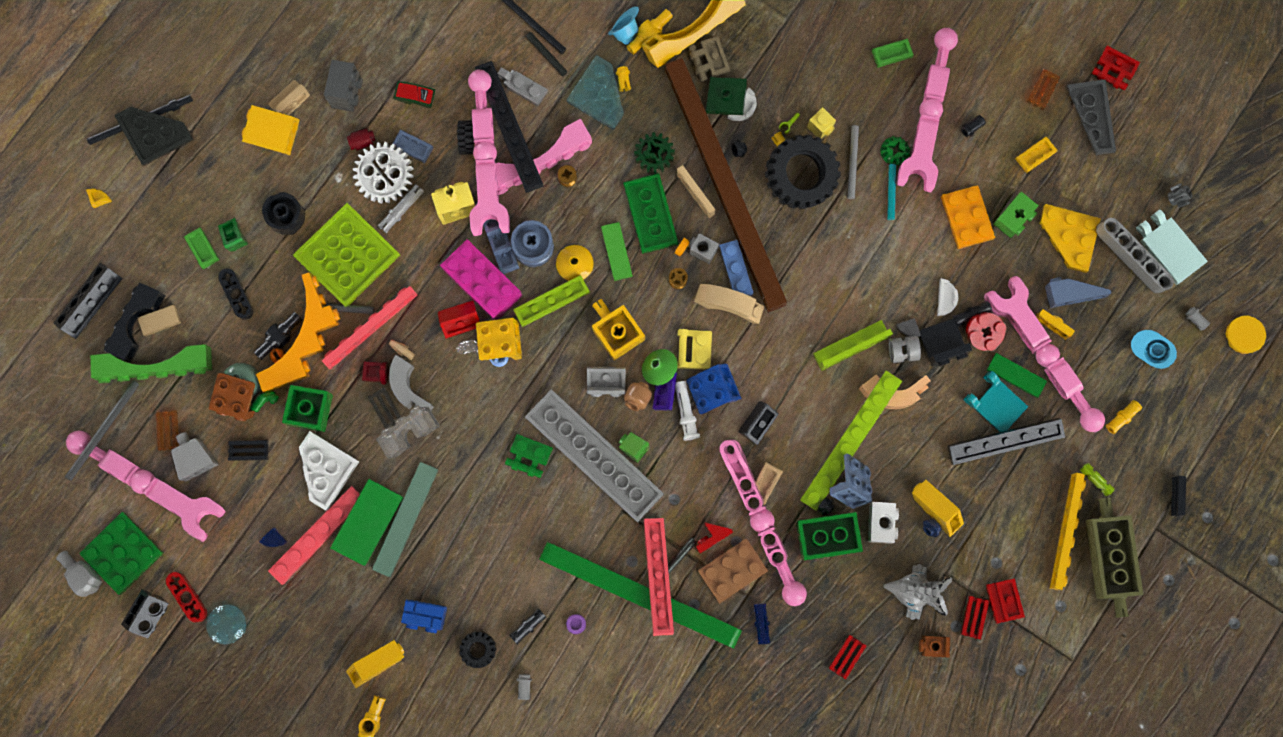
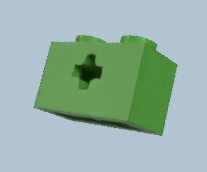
[993,192,1039,238]

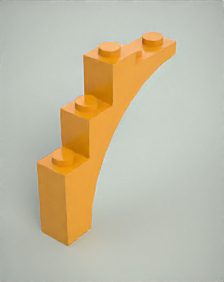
[256,272,340,393]

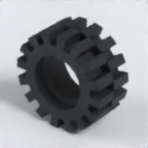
[457,120,475,155]
[459,632,496,668]

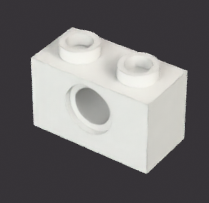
[868,502,899,544]

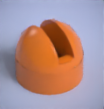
[269,348,286,363]

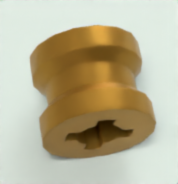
[558,165,577,187]
[669,268,688,289]

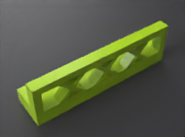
[813,320,893,371]

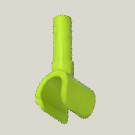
[779,113,800,134]

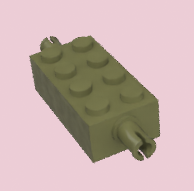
[1085,498,1143,618]

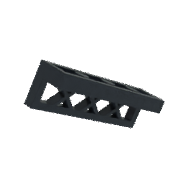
[53,263,123,339]

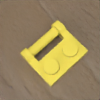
[677,329,712,370]

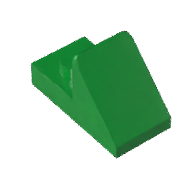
[218,218,248,252]

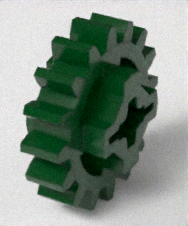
[634,132,675,174]

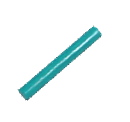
[887,164,896,220]

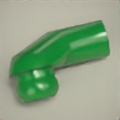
[250,391,279,412]

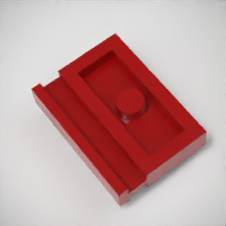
[985,578,1025,624]

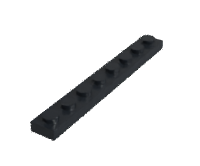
[475,61,544,193]

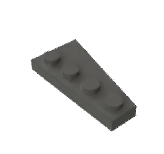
[1067,80,1116,155]

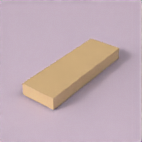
[677,165,715,218]

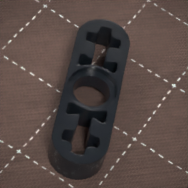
[218,268,254,320]

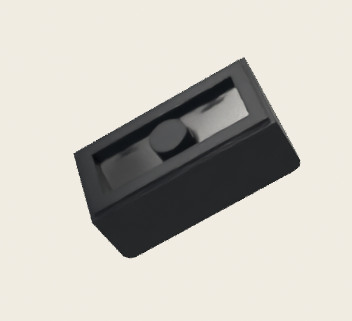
[738,401,779,445]

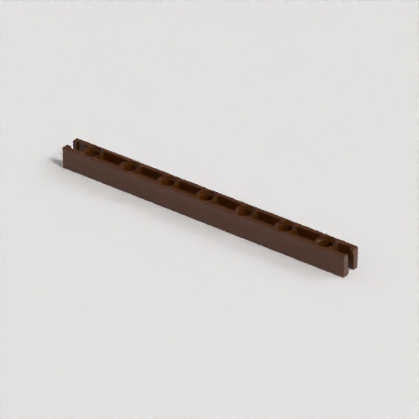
[665,58,787,313]

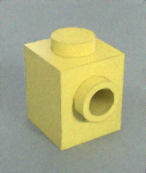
[807,107,836,139]

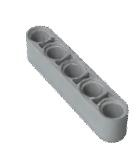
[1096,218,1174,293]

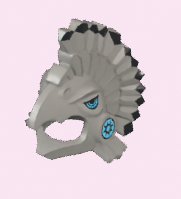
[883,564,952,620]

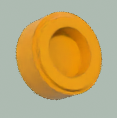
[674,237,690,257]

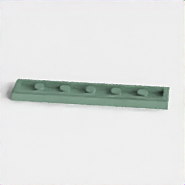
[372,462,439,577]

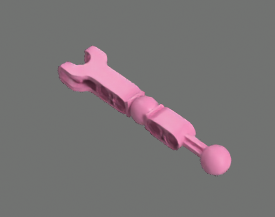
[896,28,958,193]
[468,69,510,236]
[984,276,1105,432]
[66,430,226,542]
[720,440,807,606]

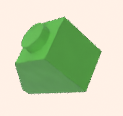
[619,432,649,463]

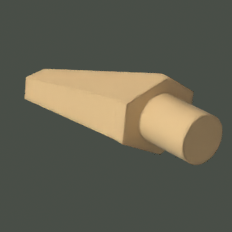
[388,339,415,360]

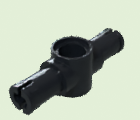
[253,312,302,360]

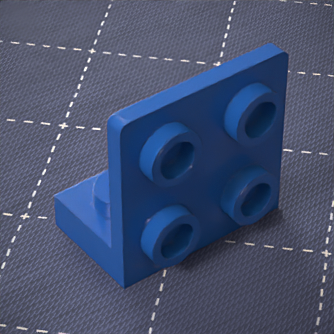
[686,364,742,414]

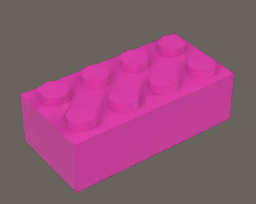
[440,239,522,320]

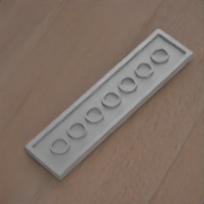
[525,389,664,523]

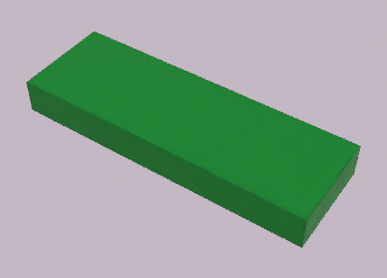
[986,353,1047,398]

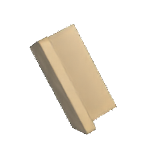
[268,80,310,115]

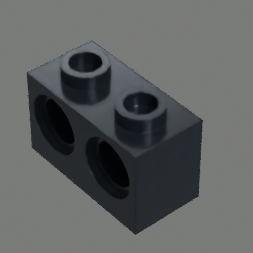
[121,589,169,639]

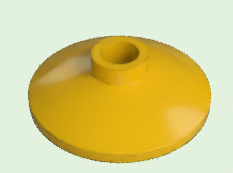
[556,245,594,281]

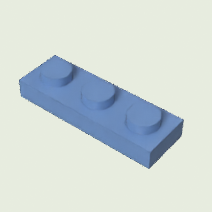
[719,240,753,296]

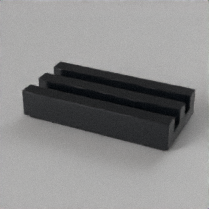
[228,440,269,461]
[1171,476,1186,517]

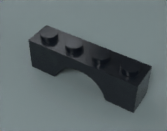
[104,282,166,363]

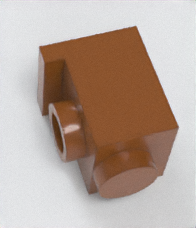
[919,636,950,658]

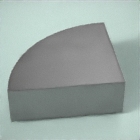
[896,318,921,338]

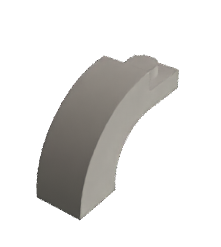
[389,355,434,413]

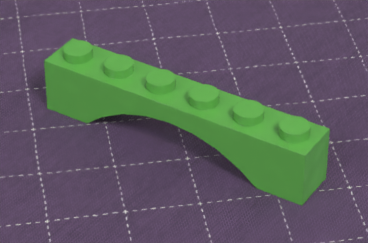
[90,344,212,383]

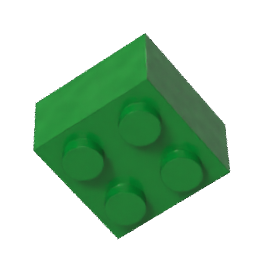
[282,385,333,432]

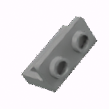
[587,367,626,397]

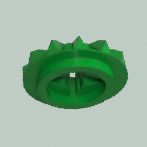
[880,136,911,165]

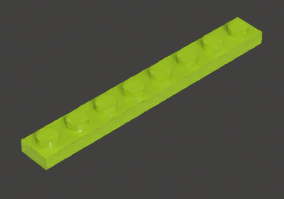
[800,371,902,511]

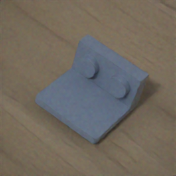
[829,454,872,509]

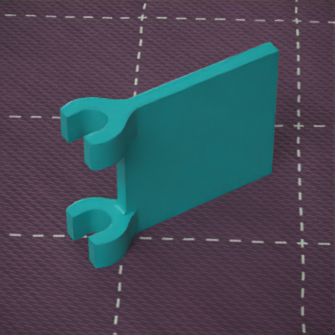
[963,371,1028,432]

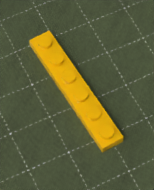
[1050,473,1086,590]

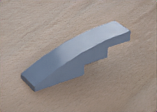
[475,201,519,274]

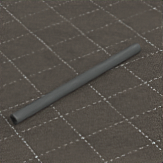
[65,381,139,481]

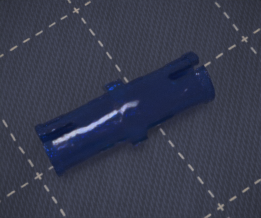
[754,603,771,645]

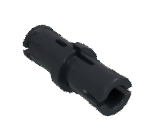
[952,301,992,327]
[509,608,547,645]

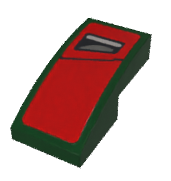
[393,81,436,109]

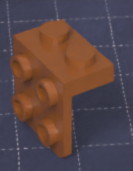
[209,373,255,421]

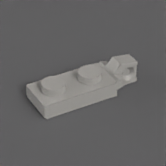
[497,68,548,106]

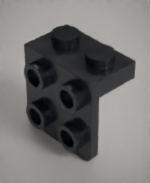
[920,319,972,367]

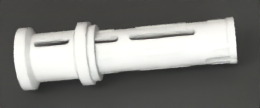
[675,381,700,441]

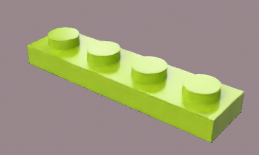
[513,275,590,327]

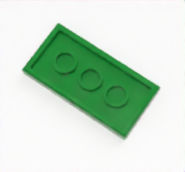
[623,173,679,254]
[330,479,403,566]

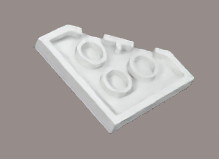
[299,431,359,511]

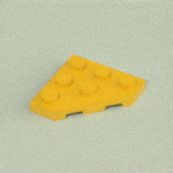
[1039,204,1101,273]

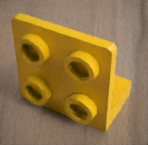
[476,318,522,361]

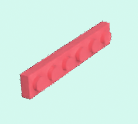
[322,286,418,370]
[268,486,360,585]
[643,518,674,636]

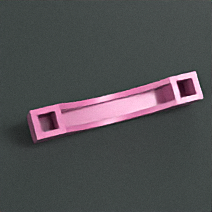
[496,119,592,195]

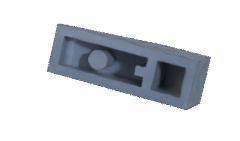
[1045,277,1111,308]

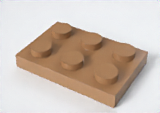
[698,538,768,604]

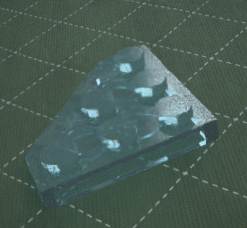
[567,55,624,130]

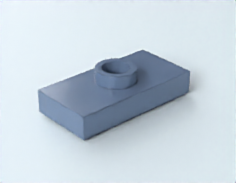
[392,130,434,163]

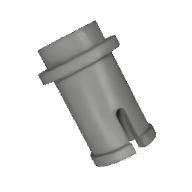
[1185,307,1210,331]
[516,674,532,700]

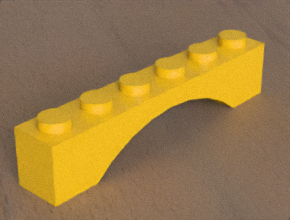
[641,0,746,68]

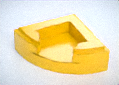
[86,188,112,208]

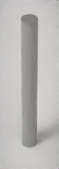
[847,125,859,199]

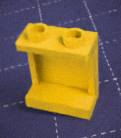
[242,105,300,155]

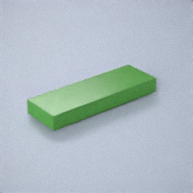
[601,222,633,281]

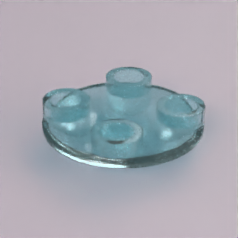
[206,605,246,644]

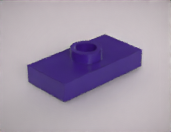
[652,373,677,411]

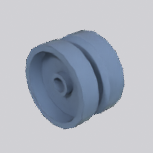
[511,220,554,267]

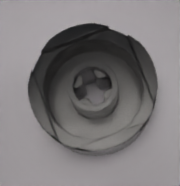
[262,192,305,235]

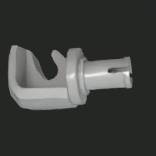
[56,551,102,597]

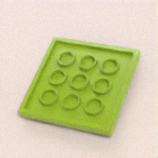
[293,203,400,307]

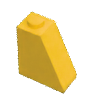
[912,480,964,537]
[346,640,404,688]

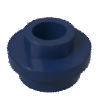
[923,518,941,537]

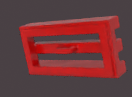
[960,596,989,640]
[829,635,866,679]

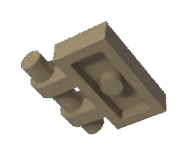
[688,36,730,81]

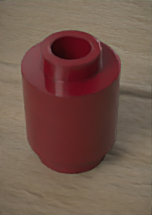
[347,127,376,151]

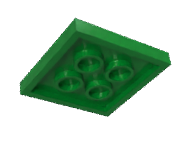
[79,512,164,595]

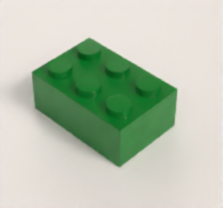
[796,512,863,561]

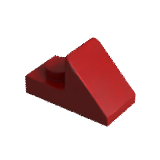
[695,523,733,554]

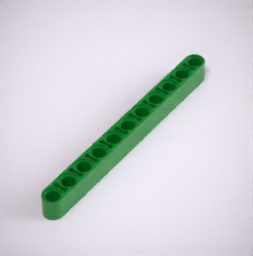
[539,542,742,649]

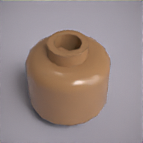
[624,382,652,411]

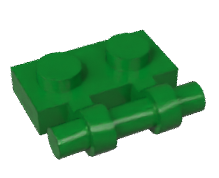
[505,434,553,478]

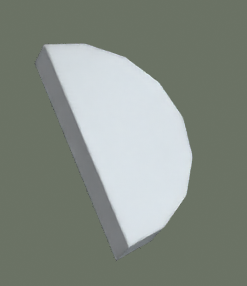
[728,88,757,121]
[937,278,959,316]

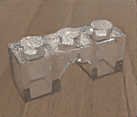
[376,406,440,459]

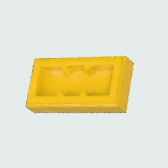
[1015,136,1058,174]
[1036,309,1075,340]

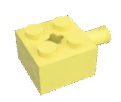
[431,182,476,225]

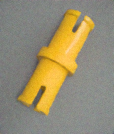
[1106,400,1142,434]

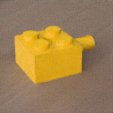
[592,299,645,361]

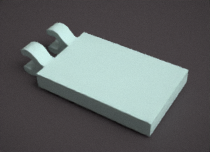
[1136,210,1208,285]

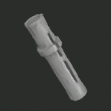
[377,184,424,234]

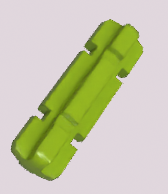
[1080,463,1114,496]

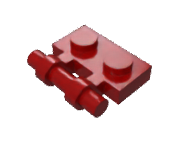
[1091,45,1140,91]

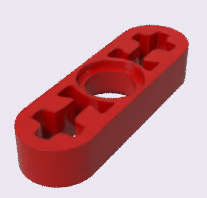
[166,572,207,622]

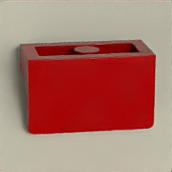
[438,301,480,339]

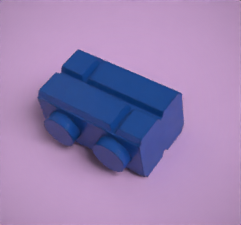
[401,599,447,633]

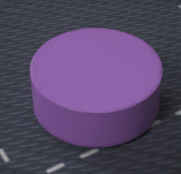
[566,614,586,634]

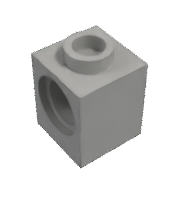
[688,233,719,265]

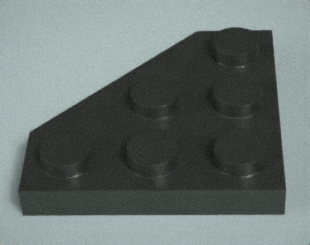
[114,107,194,166]

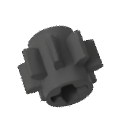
[1168,183,1192,208]

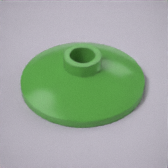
[642,349,678,385]

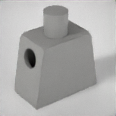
[171,432,219,482]

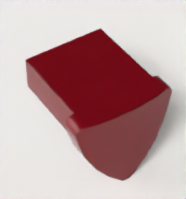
[362,361,389,385]

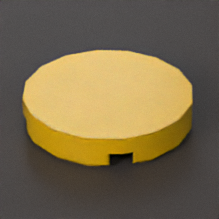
[1225,316,1266,354]

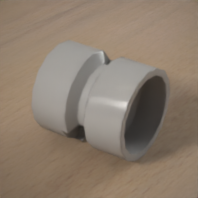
[889,336,921,363]

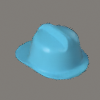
[608,6,639,45]
[1131,330,1177,369]

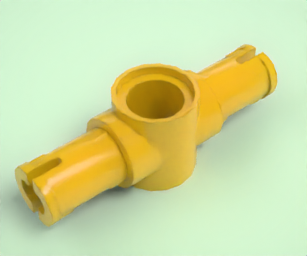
[627,9,673,55]
[358,695,386,737]

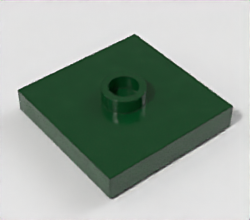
[706,77,748,115]

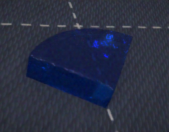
[259,528,288,547]

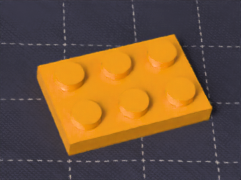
[941,185,995,249]

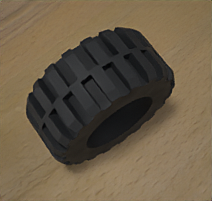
[765,134,841,209]

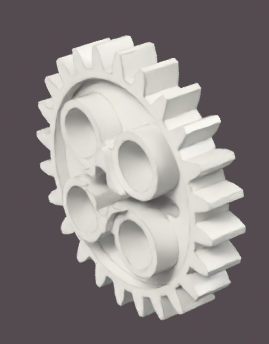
[353,142,414,204]

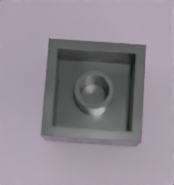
[324,60,363,112]

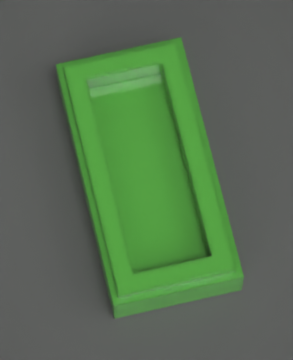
[872,39,913,68]
[184,227,220,269]

